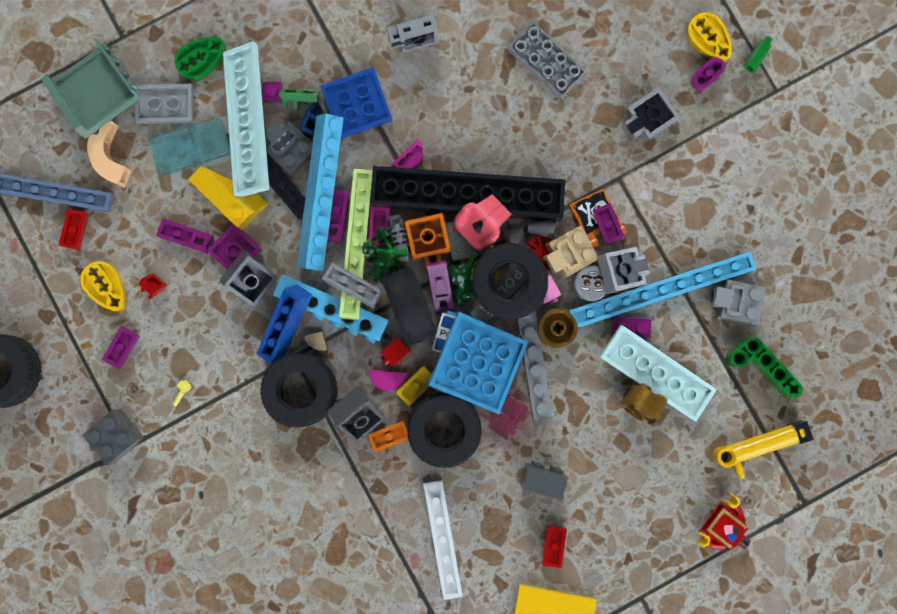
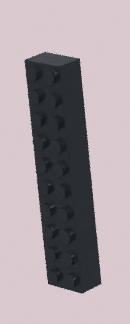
[370,166,566,222]

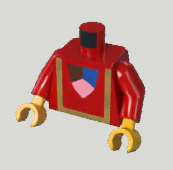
[694,493,751,550]

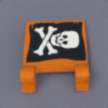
[569,189,627,250]

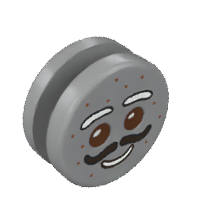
[573,266,607,302]

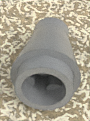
[528,220,556,238]

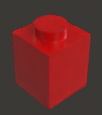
[380,337,411,367]

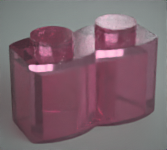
[487,394,529,440]

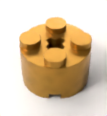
[537,309,578,348]
[621,383,668,426]

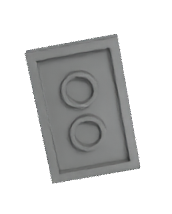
[135,84,194,124]

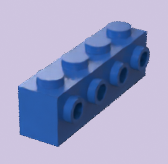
[256,284,312,364]

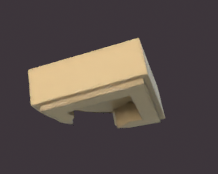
[304,331,327,351]

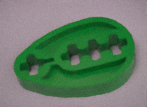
[175,37,226,81]

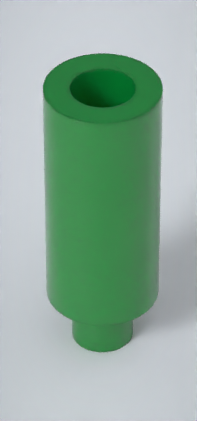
[743,36,773,73]

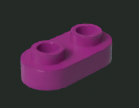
[691,57,725,91]

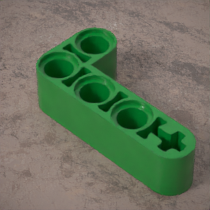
[725,337,803,398]

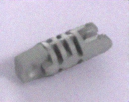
[389,214,410,264]

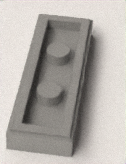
[322,263,383,308]

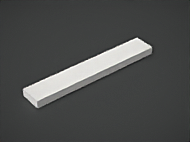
[423,479,463,600]

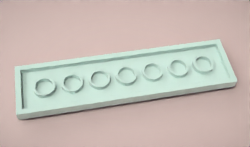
[223,41,269,197]

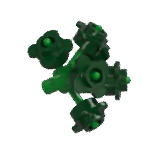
[361,227,407,283]

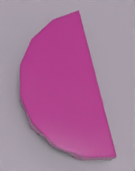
[391,139,424,169]
[369,370,408,391]

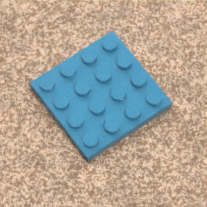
[427,312,528,414]

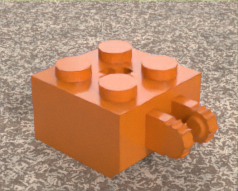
[405,213,451,273]

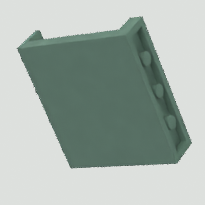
[41,38,141,139]

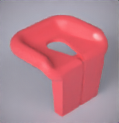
[455,195,511,251]

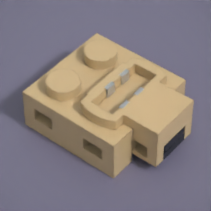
[542,225,598,278]

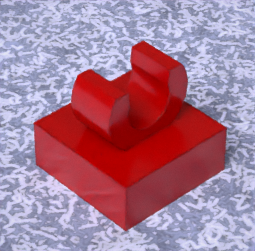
[139,273,167,299]

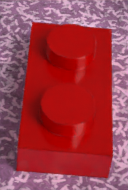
[58,209,89,251]
[542,525,567,568]

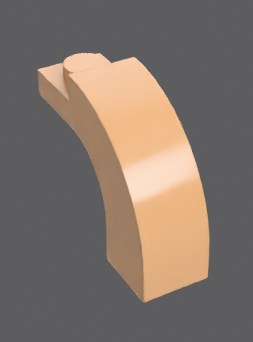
[87,120,131,188]

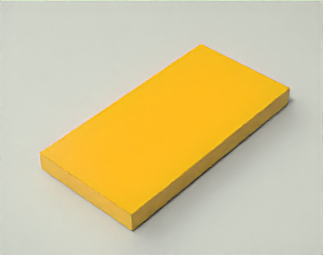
[514,584,597,614]

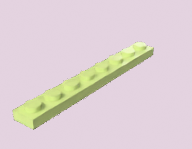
[339,169,373,320]

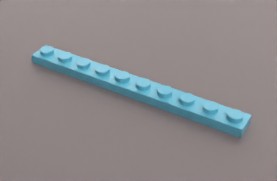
[568,252,757,328]

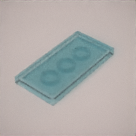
[148,117,231,176]

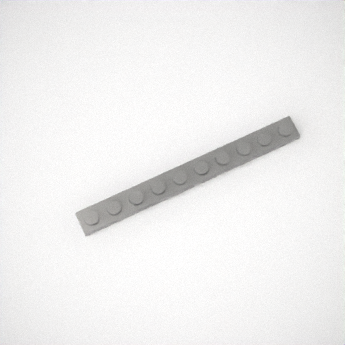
[504,228,553,420]

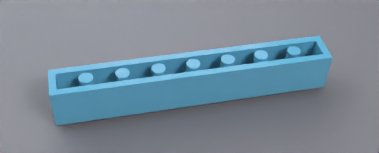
[296,114,343,271]

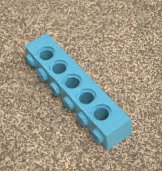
[273,274,389,344]

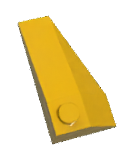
[188,166,268,231]

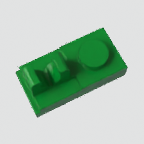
[279,89,320,109]

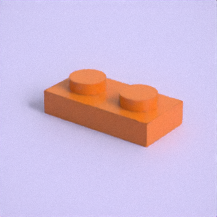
[368,420,408,453]

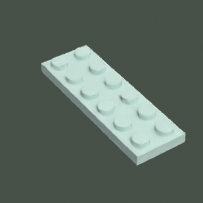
[599,325,717,422]

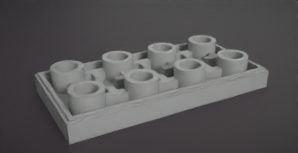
[507,22,587,100]

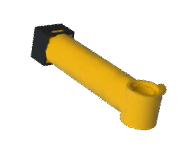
[712,420,814,479]

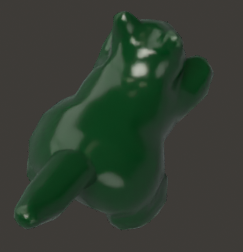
[447,251,479,306]

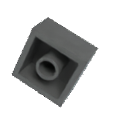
[219,250,278,307]
[327,386,386,443]
[82,409,145,466]
[520,461,568,501]

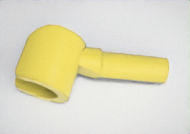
[172,380,191,406]

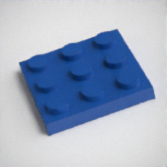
[321,67,393,139]

